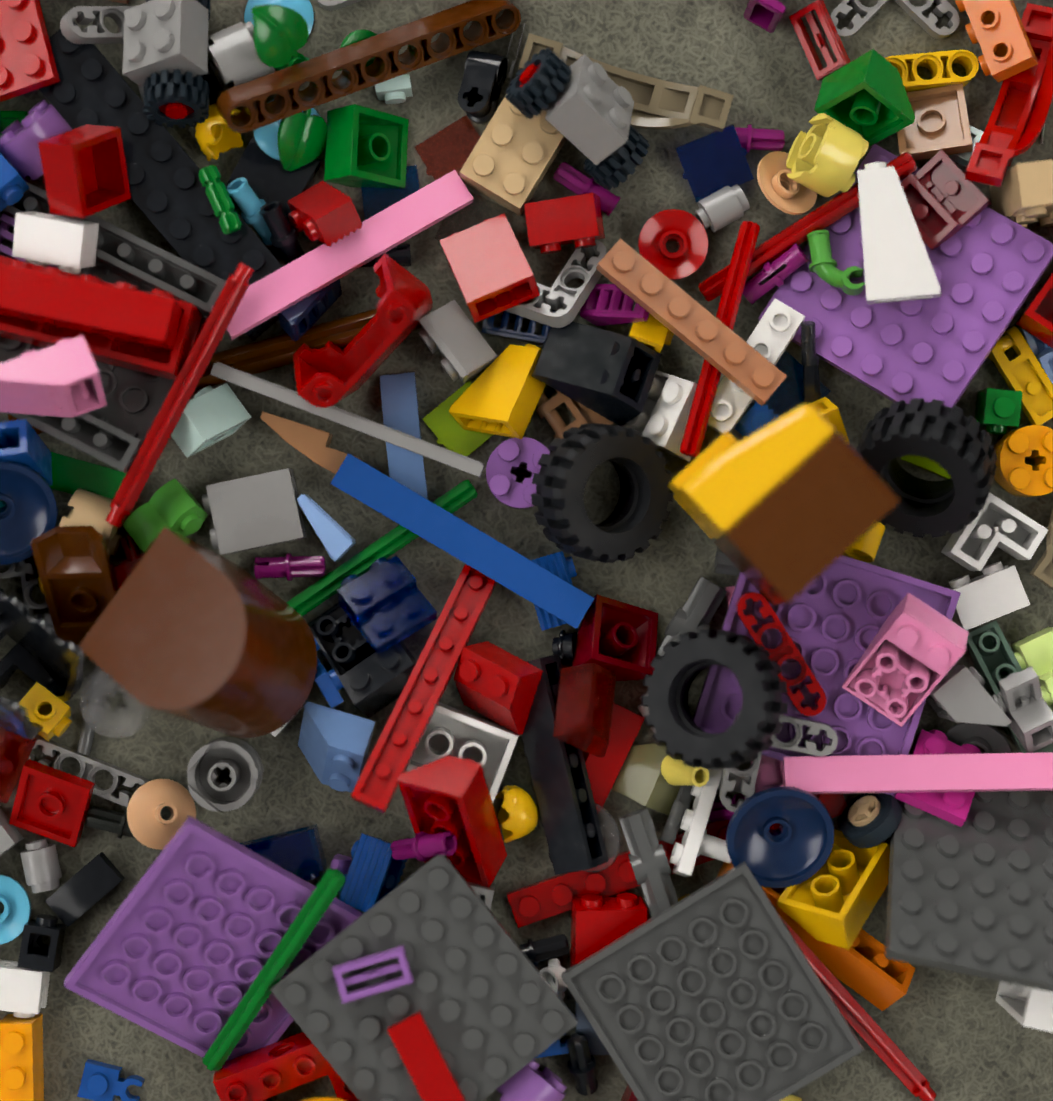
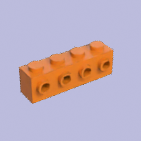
[955,0,1039,83]

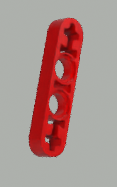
[736,591,826,716]

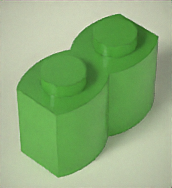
[123,478,208,554]

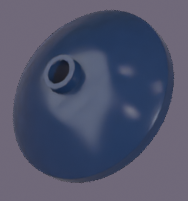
[0,460,57,565]
[726,786,834,888]

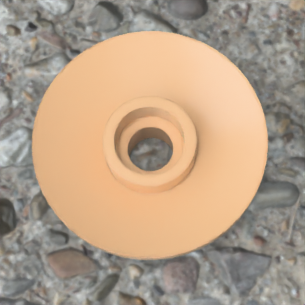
[757,151,817,215]
[127,779,196,850]

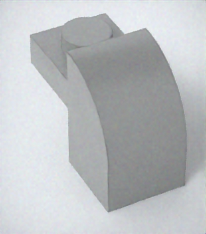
[996,666,1053,753]

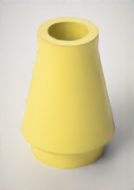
[661,755,709,787]

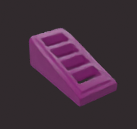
[743,0,786,33]
[580,284,649,326]

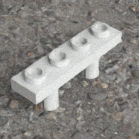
[707,298,805,434]
[670,769,750,877]

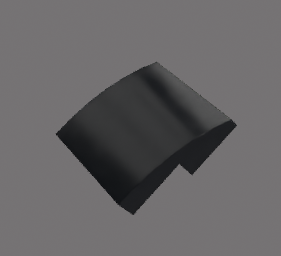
[226,136,321,221]

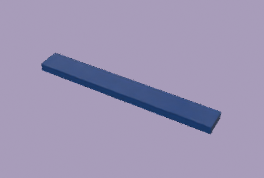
[330,453,595,629]

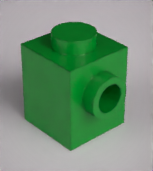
[975,388,1023,435]

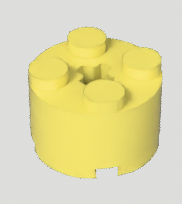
[786,113,869,197]

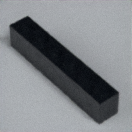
[522,654,609,875]

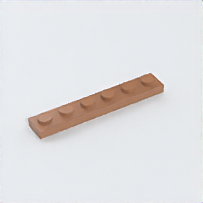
[596,239,787,406]

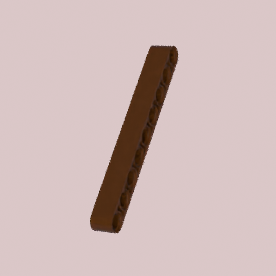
[216,0,521,133]

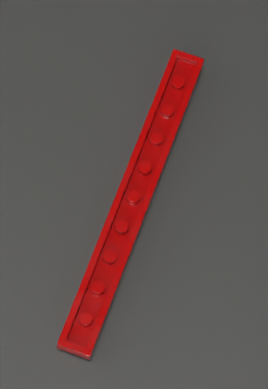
[507,794,847,928]

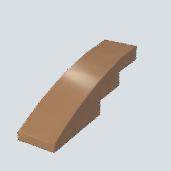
[260,411,362,474]

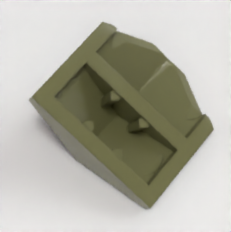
[612,743,680,815]

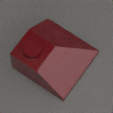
[572,594,658,682]

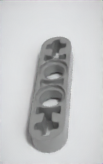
[21,737,149,807]

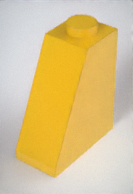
[449,344,546,439]

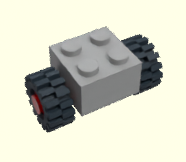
[123,0,210,128]
[505,48,649,190]

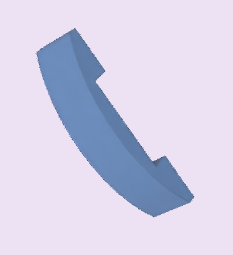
[380,372,428,500]

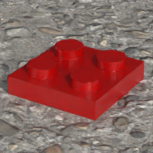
[9,759,95,848]

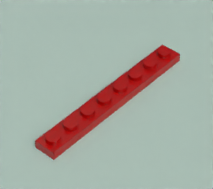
[351,563,497,814]

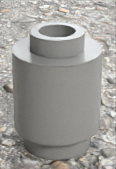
[695,184,750,233]
[20,839,62,893]

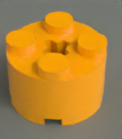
[994,425,1053,497]

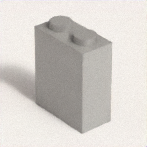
[202,468,307,555]

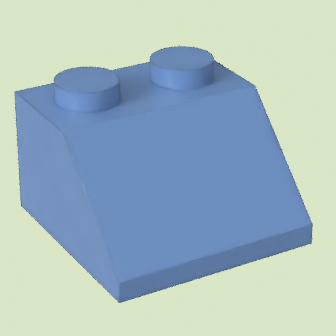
[298,701,375,793]

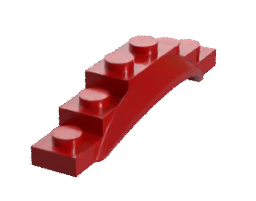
[965,3,1053,187]

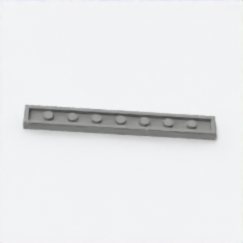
[210,362,485,478]

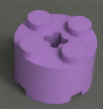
[0,99,73,182]
[486,437,550,509]
[496,1058,567,1101]

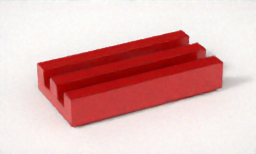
[789,0,850,81]

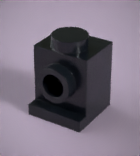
[17,914,66,972]

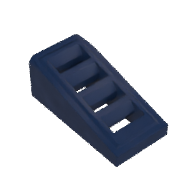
[278,279,342,342]
[481,309,556,346]

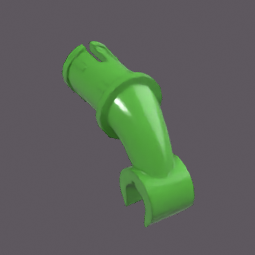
[807,230,865,296]

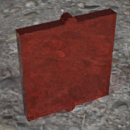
[414,115,481,184]

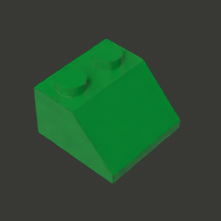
[814,49,915,146]
[324,104,409,189]

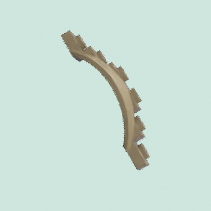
[519,33,734,132]

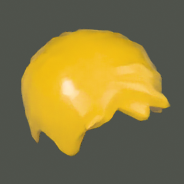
[195,103,243,161]
[495,785,539,843]

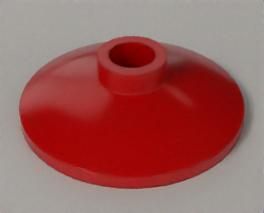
[638,209,709,280]

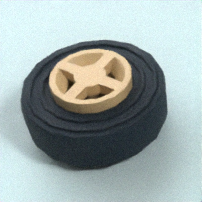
[840,793,902,848]

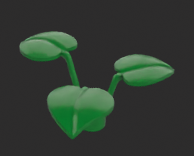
[251,5,377,171]

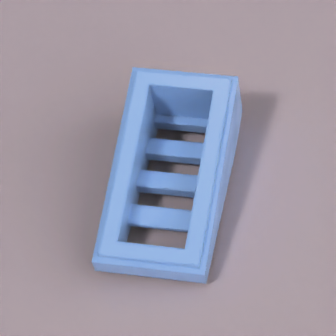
[297,494,356,562]

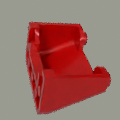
[293,254,433,408]

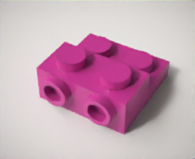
[894,729,981,827]

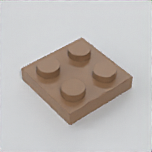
[896,83,973,161]

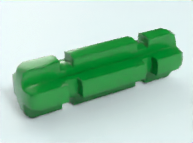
[198,165,242,235]

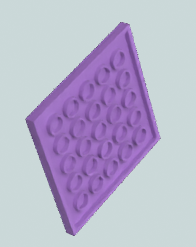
[758,144,1053,408]
[693,555,961,797]
[64,816,363,1061]

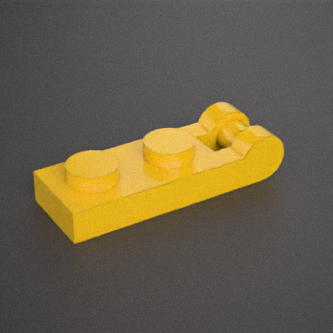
[988,326,1053,425]

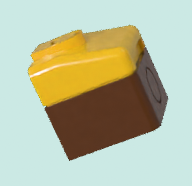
[668,404,900,606]

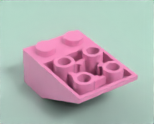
[0,335,107,418]
[842,592,969,727]

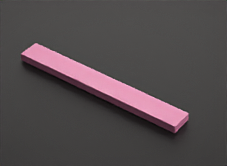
[212,170,474,340]
[783,752,1053,794]

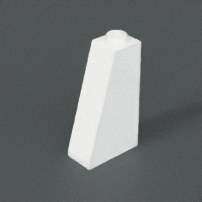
[857,162,941,304]

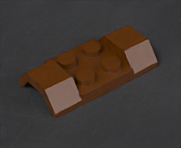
[30,526,119,647]

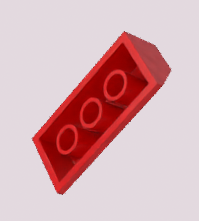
[397,756,507,888]

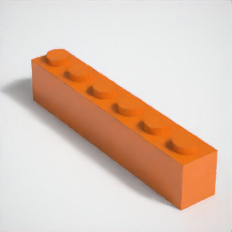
[715,862,916,1011]

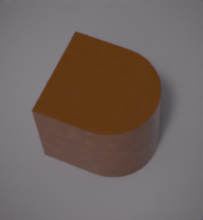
[78,527,317,738]

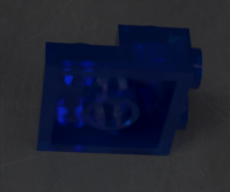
[337,555,437,654]

